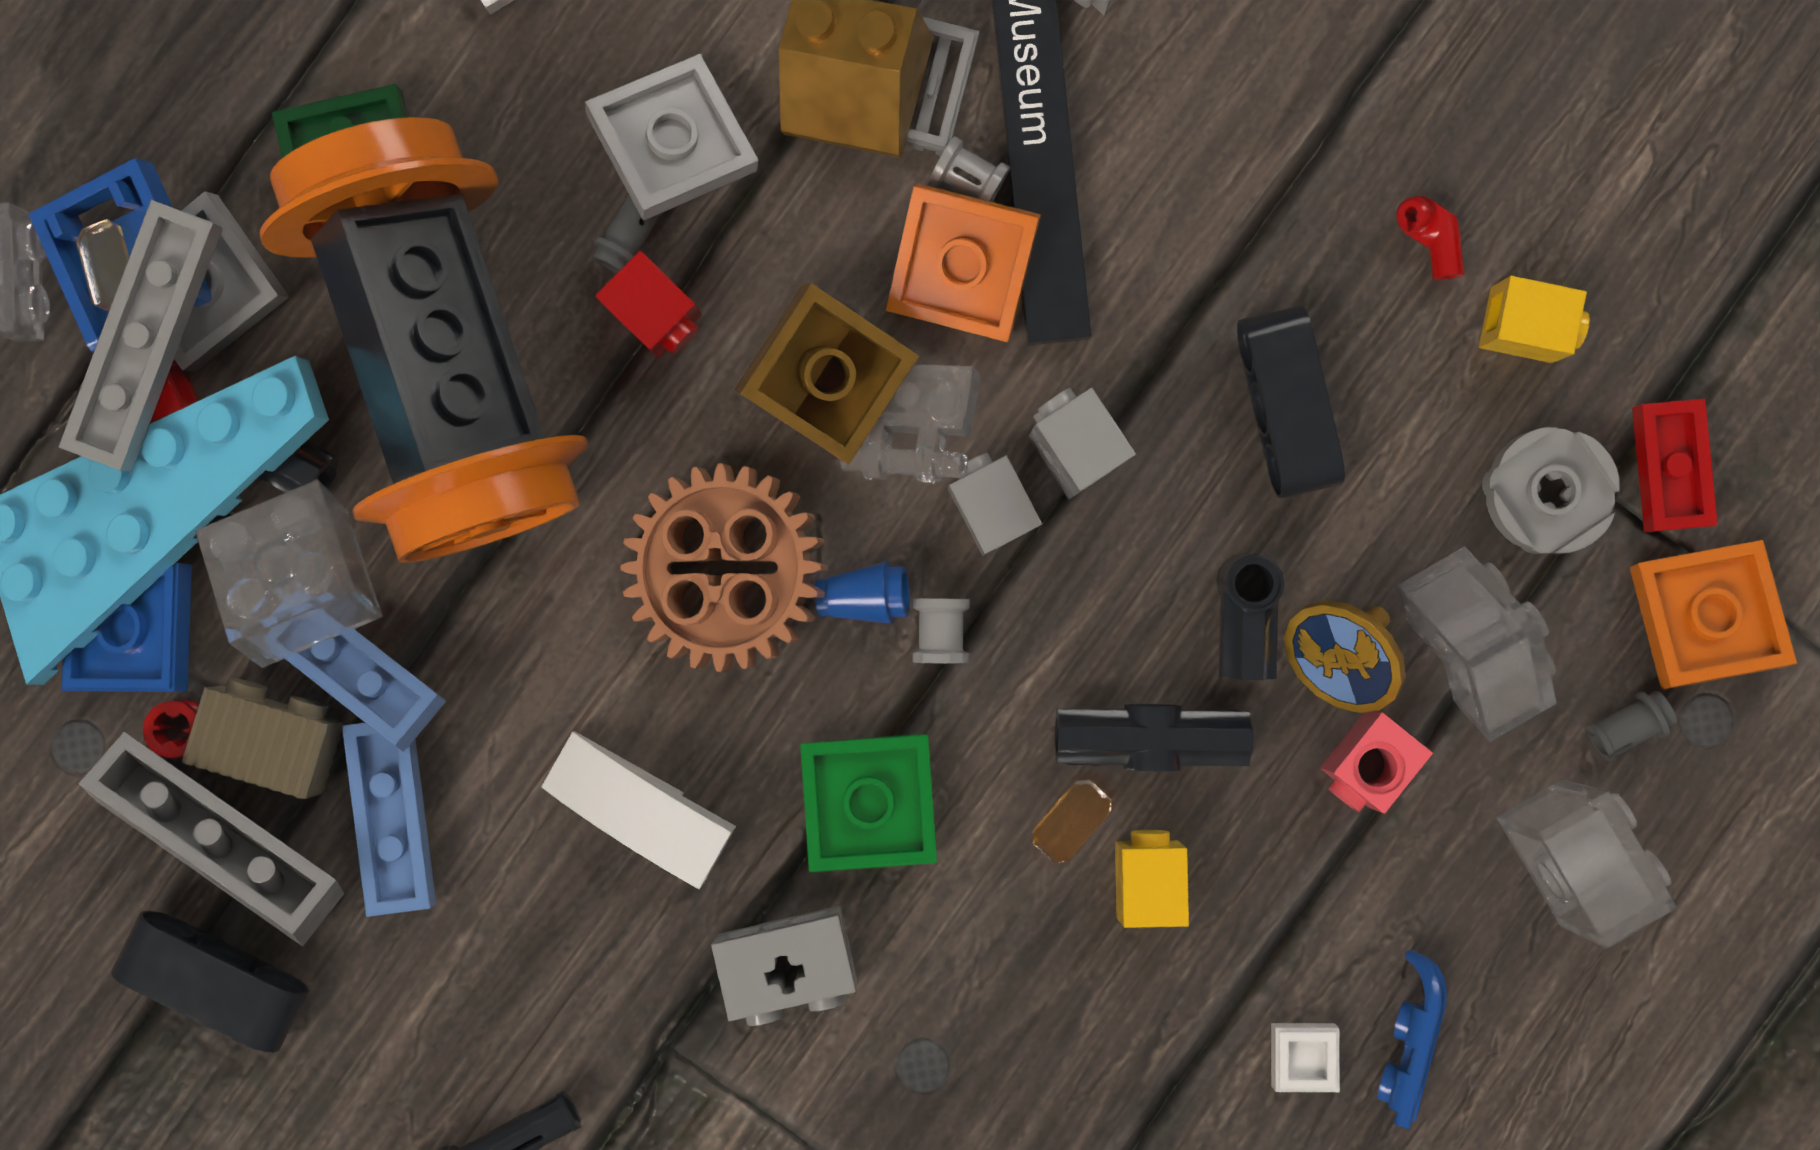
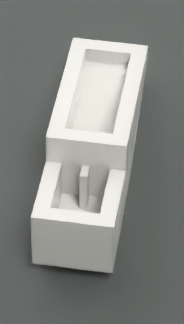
[541,731,736,889]

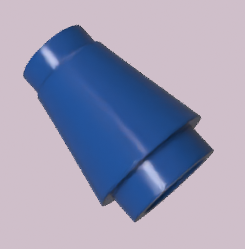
[814,561,910,624]

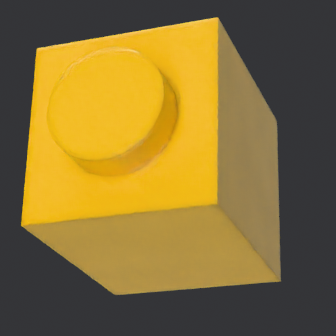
[1478,276,1590,363]
[1115,830,1189,928]

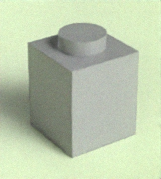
[948,452,1042,556]

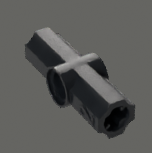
[1054,704,1253,771]

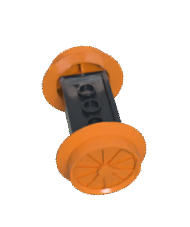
[259,117,589,563]

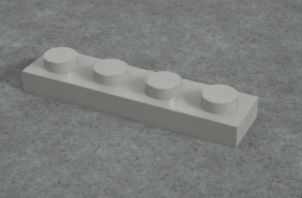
[59,200,223,472]

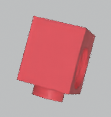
[1320,711,1433,814]

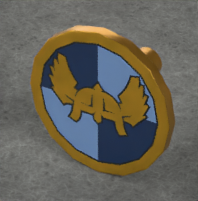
[1284,600,1406,713]

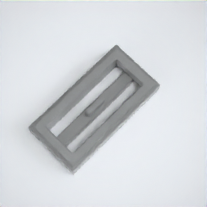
[905,17,979,156]

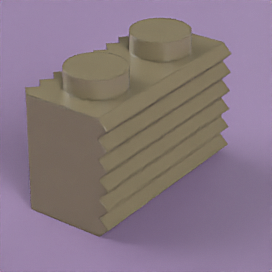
[182,678,344,799]

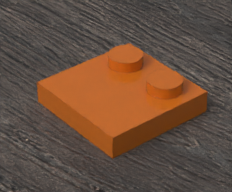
[886,183,1041,342]
[1630,540,1797,690]

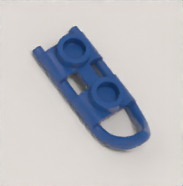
[1377,950,1447,1129]

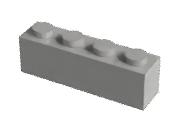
[78,732,344,946]

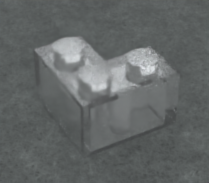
[1398,546,1556,742]

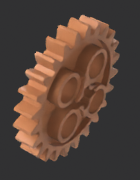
[620,463,828,672]

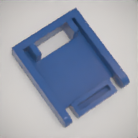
[28,158,212,353]

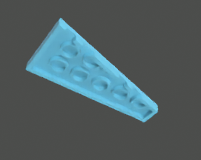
[0,356,329,685]

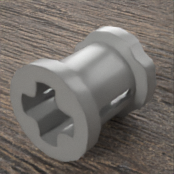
[928,136,1010,202]
[912,598,970,663]

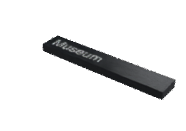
[991,0,1092,346]

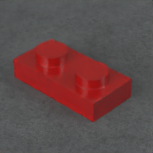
[1632,399,1718,532]

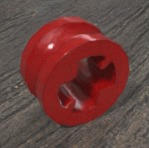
[143,699,199,758]

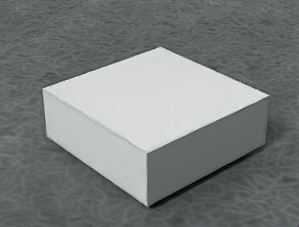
[1271,1023,1340,1092]

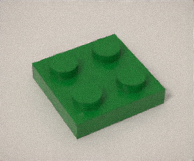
[800,733,937,872]

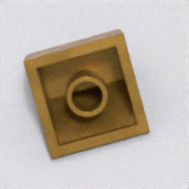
[779,0,934,159]
[734,283,919,465]

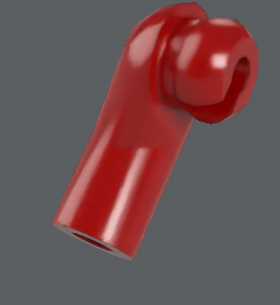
[1396,196,1465,281]

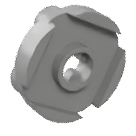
[1482,427,1620,554]

